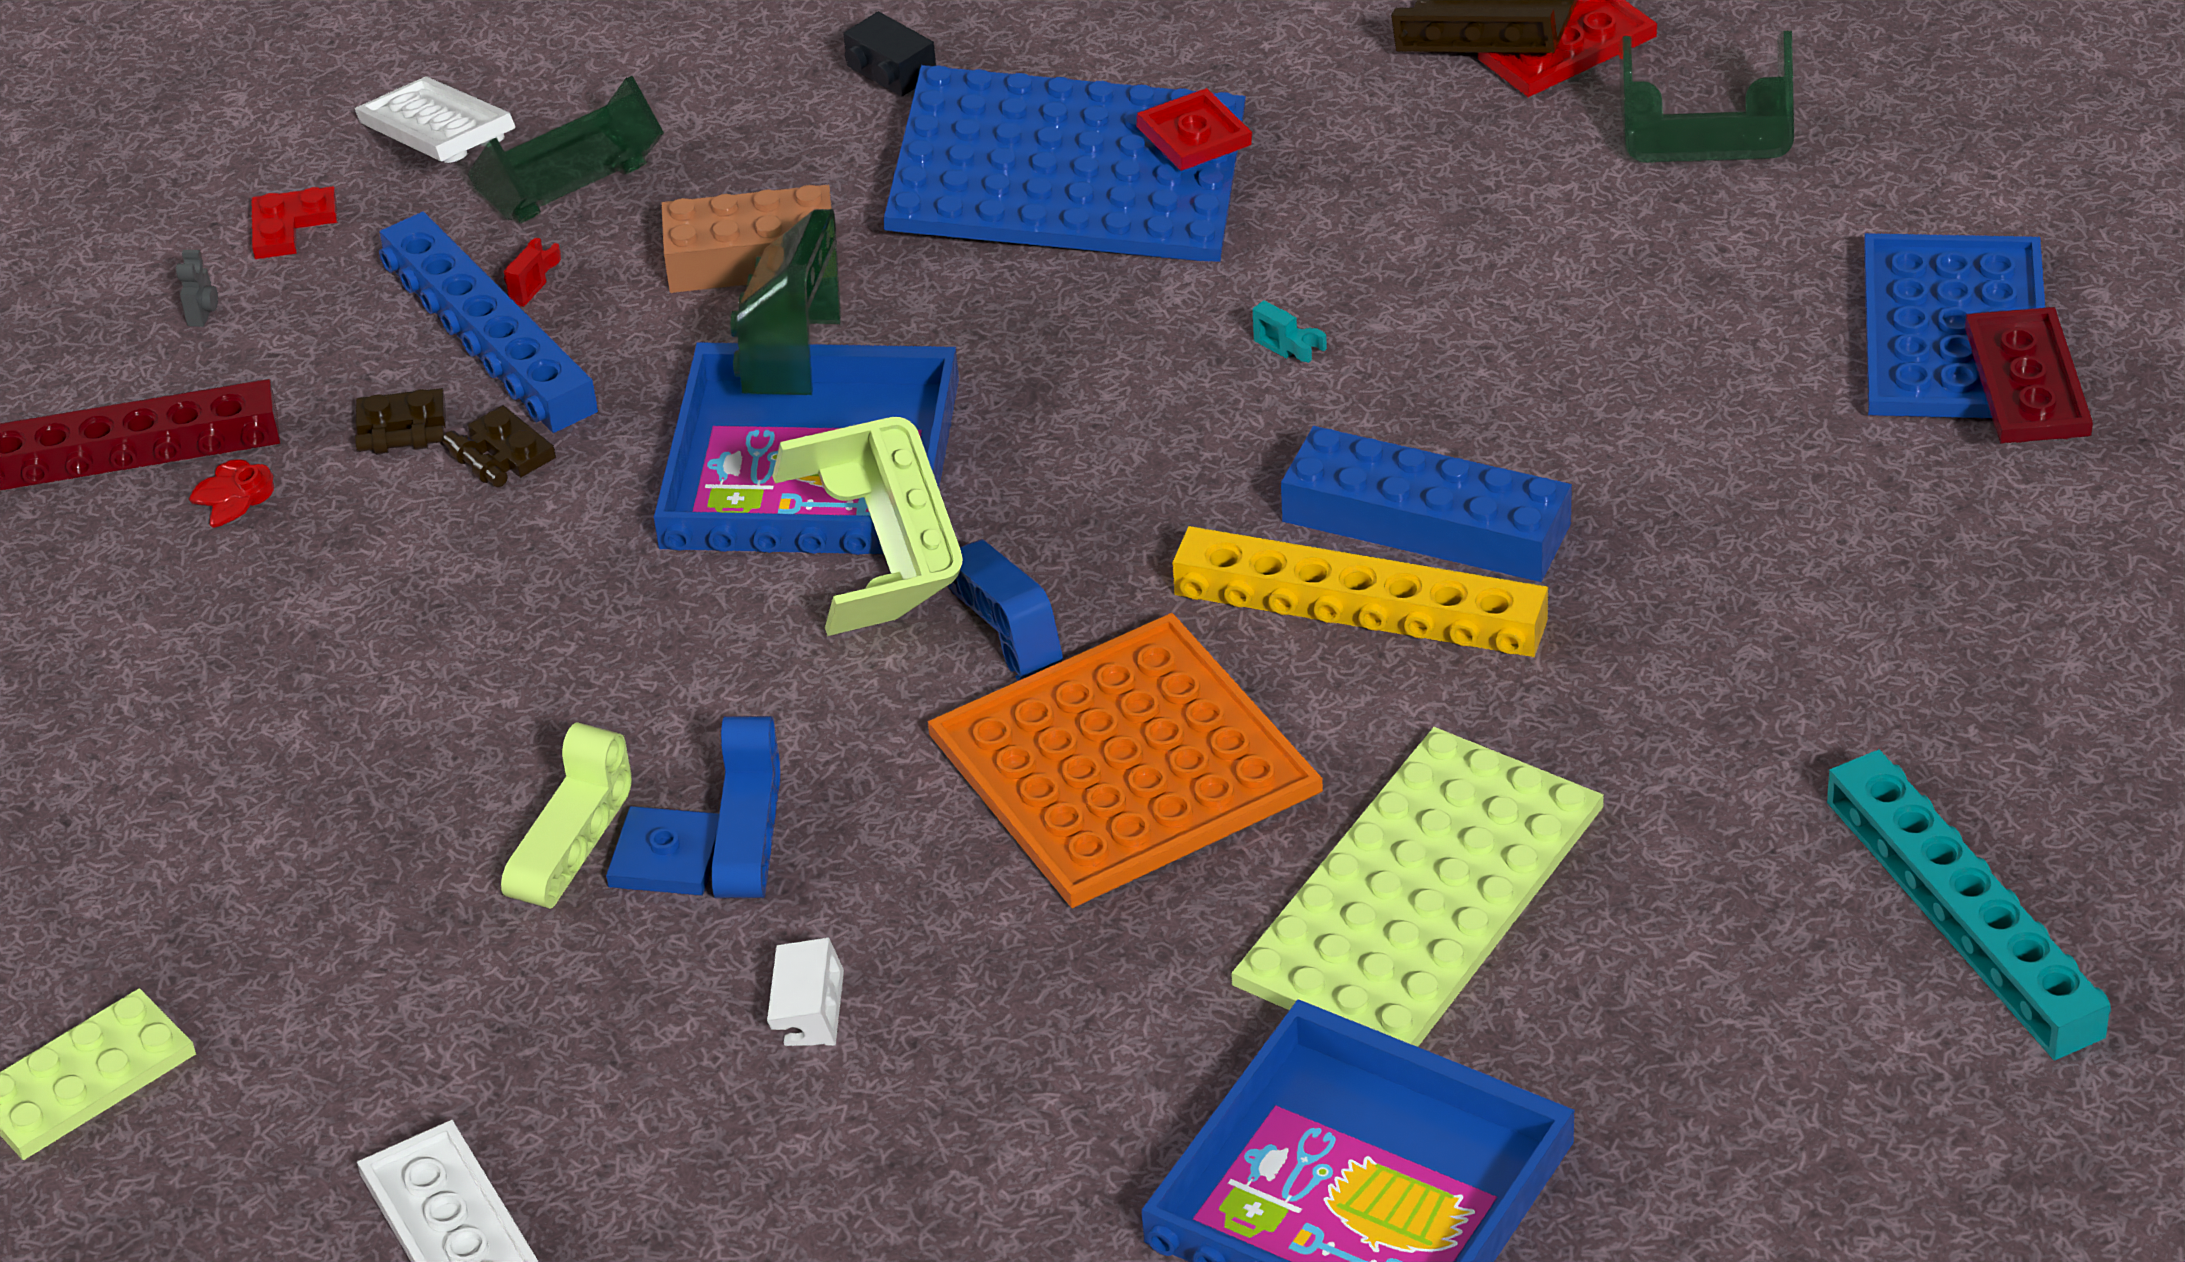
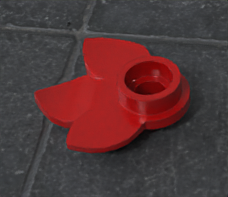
[189,459,274,528]

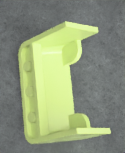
[772,417,963,636]

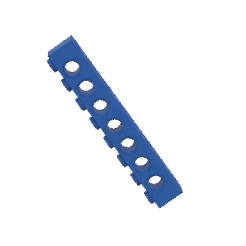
[379,211,598,433]

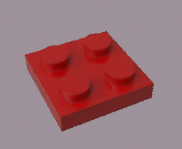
[1136,88,1252,171]

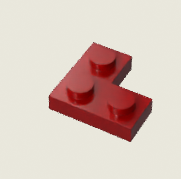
[252,186,337,259]

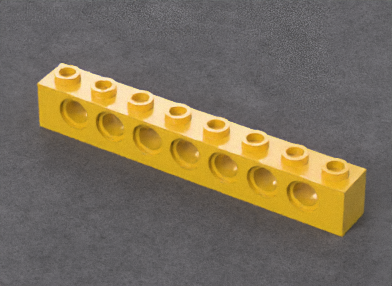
[1173,526,1548,657]

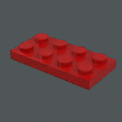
[1478,0,1657,98]

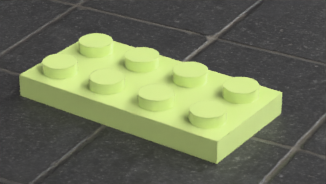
[0,988,196,1160]

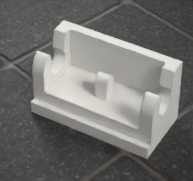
[767,937,844,1046]

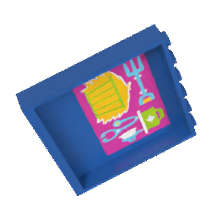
[654,342,959,555]
[1142,999,1574,1262]

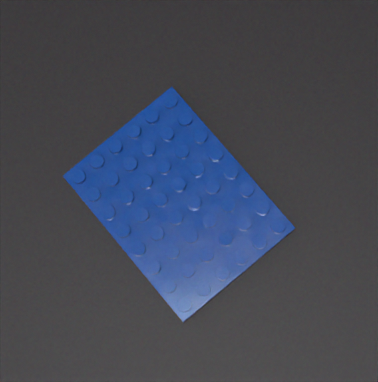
[884,65,1246,262]

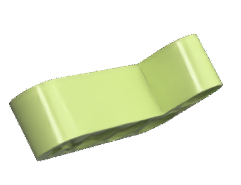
[501,722,632,909]

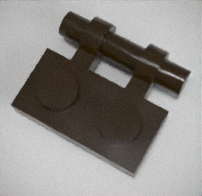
[355,388,446,454]
[443,405,556,487]

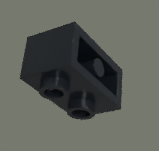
[843,11,936,97]

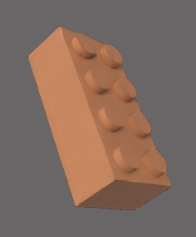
[661,185,839,293]

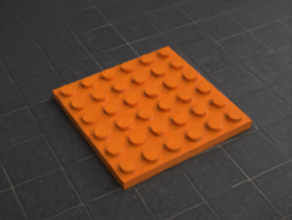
[928,613,1323,908]

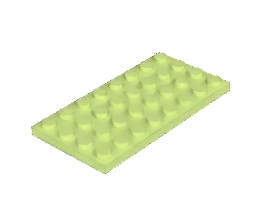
[1232,727,1604,1047]

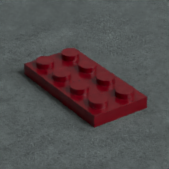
[1965,307,2093,444]

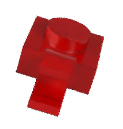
[504,237,561,307]

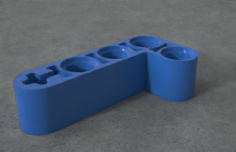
[948,539,1063,681]
[712,716,780,899]

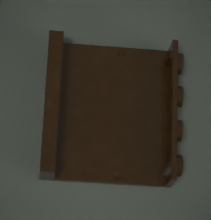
[1391,0,1578,53]

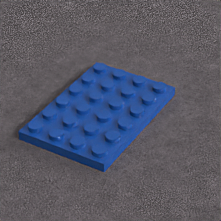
[1864,233,2045,418]

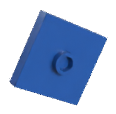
[606,806,719,896]

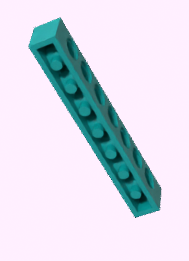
[1827,749,2111,1061]

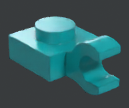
[1252,300,1327,363]

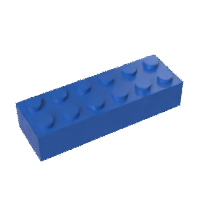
[1281,426,1572,582]

